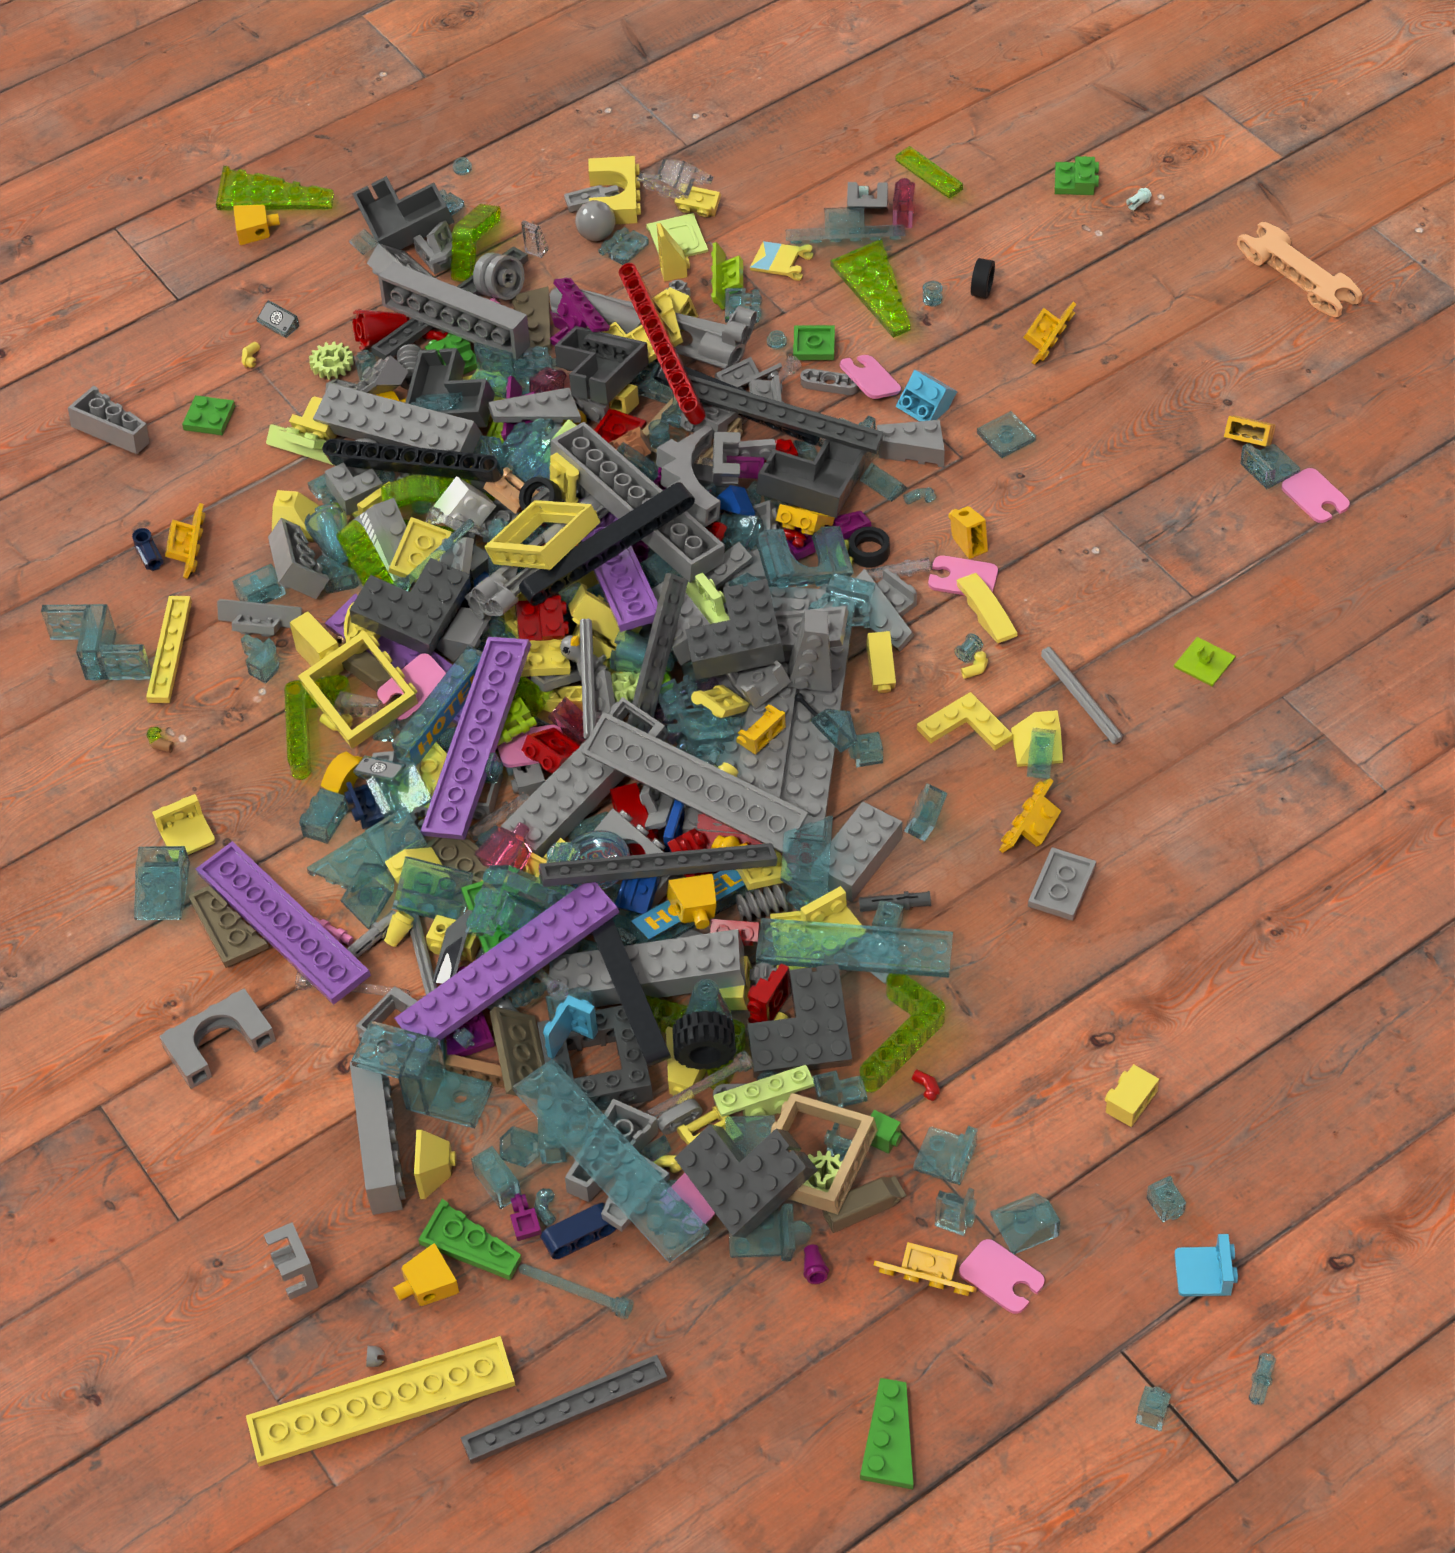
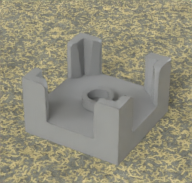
[847,182,888,209]
[712,432,741,487]
[726,660,791,709]
[264,1222,318,1300]

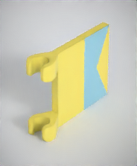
[750,241,813,281]

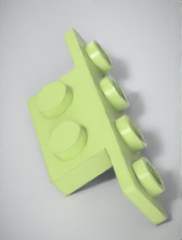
[266,424,336,466]
[686,572,730,624]
[713,1065,814,1124]

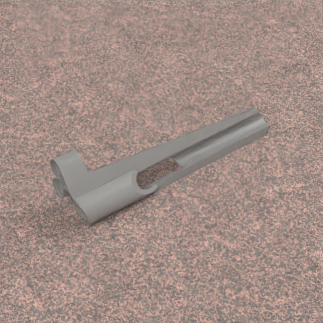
[550,288,757,369]
[465,494,609,620]

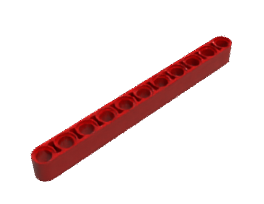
[619,263,706,425]

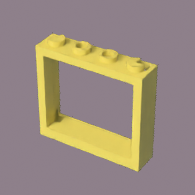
[484,500,600,570]
[298,631,418,749]

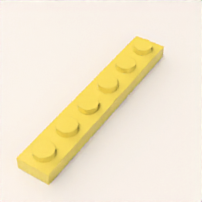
[146,596,192,703]

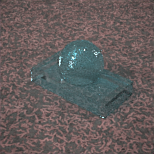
[778,1203,812,1262]

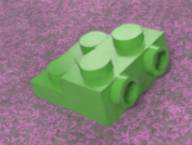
[1055,156,1099,195]
[425,333,481,375]

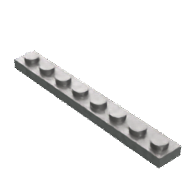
[627,573,688,733]
[461,1355,668,1464]

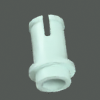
[1126,188,1152,210]

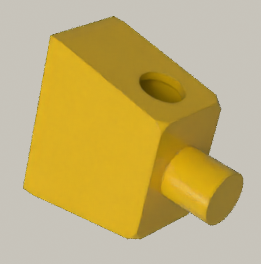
[233,205,280,245]
[948,506,988,559]
[667,874,716,929]
[393,1243,460,1306]

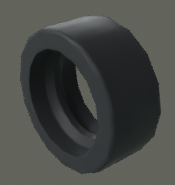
[971,258,995,298]
[519,476,562,510]
[849,526,890,568]

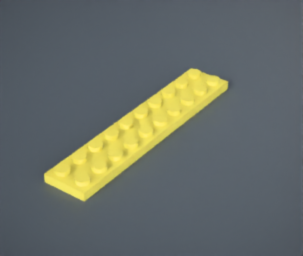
[246,1336,516,1467]

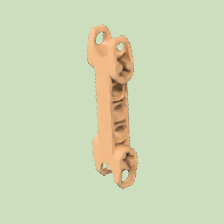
[1237,222,1363,317]

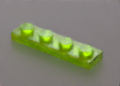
[895,146,963,198]

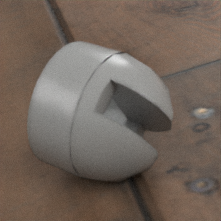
[366,1346,385,1367]

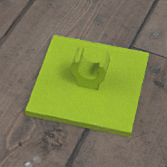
[1174,637,1236,687]

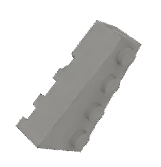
[268,518,329,599]

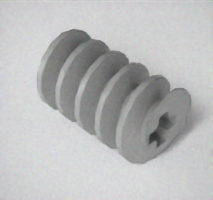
[397,344,422,390]
[736,884,788,922]

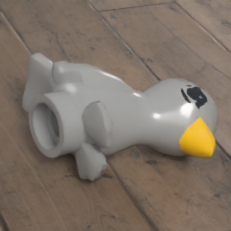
[560,635,609,678]

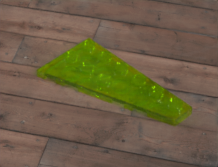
[216,165,334,210]
[831,239,911,338]

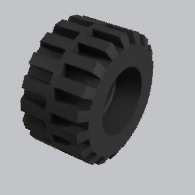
[672,1011,736,1070]

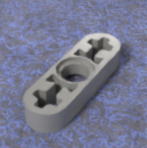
[800,369,859,395]

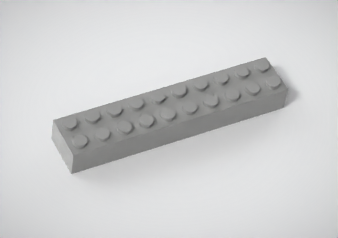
[550,422,725,583]

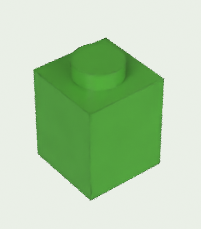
[870,1110,903,1154]

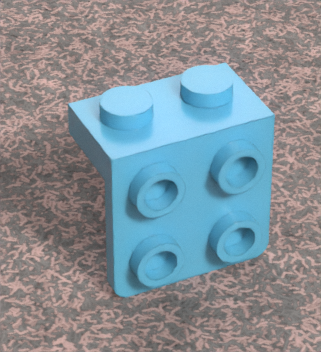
[543,995,598,1059]
[1174,1234,1238,1297]

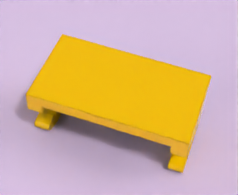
[736,704,786,755]

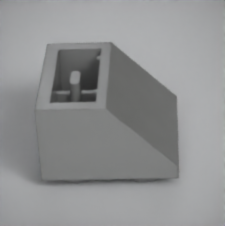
[354,355,409,395]
[435,607,492,662]

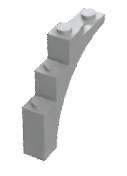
[656,426,720,527]

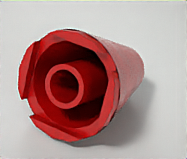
[352,309,410,350]

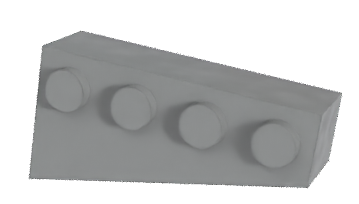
[68,386,149,454]
[788,610,832,692]
[565,1099,658,1202]

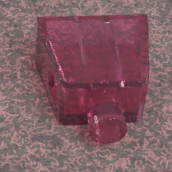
[893,178,916,228]
[530,367,567,393]
[547,697,585,742]
[475,822,532,882]

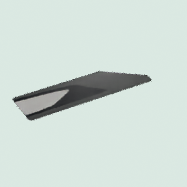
[432,910,473,984]

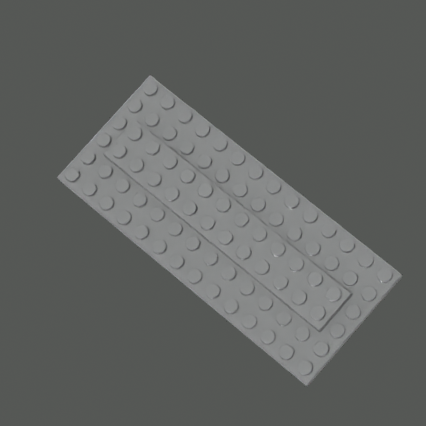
[682,582,856,846]

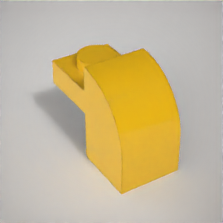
[321,751,372,796]

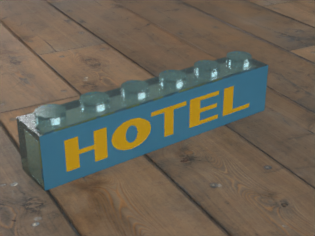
[391,646,483,766]
[629,870,758,944]

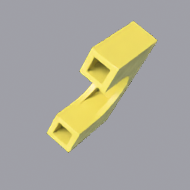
[588,156,641,224]

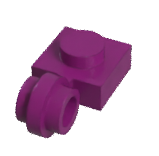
[510,1193,542,1241]

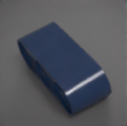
[540,1203,617,1260]

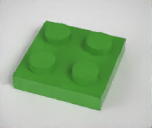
[793,325,835,360]
[182,395,235,436]

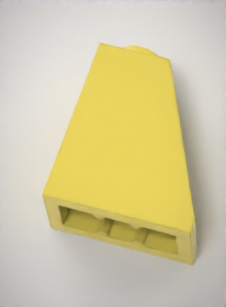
[866,631,896,693]
[666,1026,706,1099]

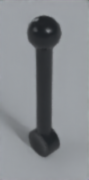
[795,693,828,727]

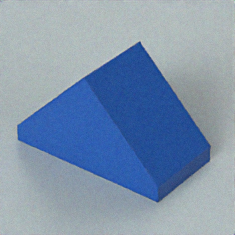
[716,485,755,517]

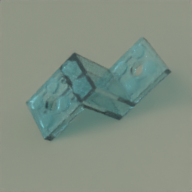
[41,604,152,680]
[465,842,582,936]
[351,1020,493,1129]

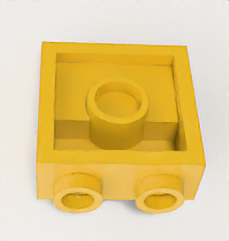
[775,504,835,535]

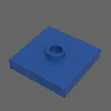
[663,800,685,852]

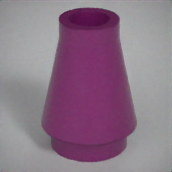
[803,1244,829,1284]

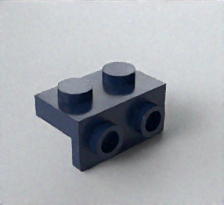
[344,782,389,829]

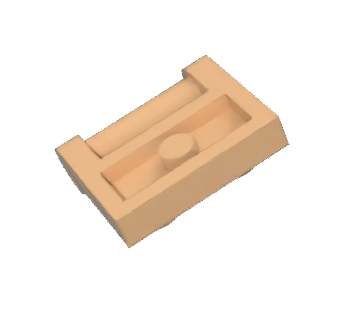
[483,467,539,514]

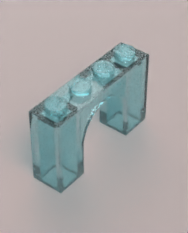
[755,526,854,589]

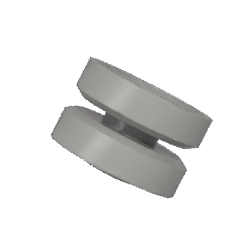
[473,252,525,300]

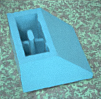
[895,370,958,421]

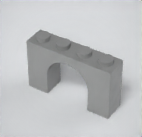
[577,808,682,909]
[159,988,276,1089]

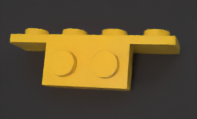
[1023,301,1076,365]
[165,503,205,579]
[999,778,1061,853]
[874,1242,977,1296]

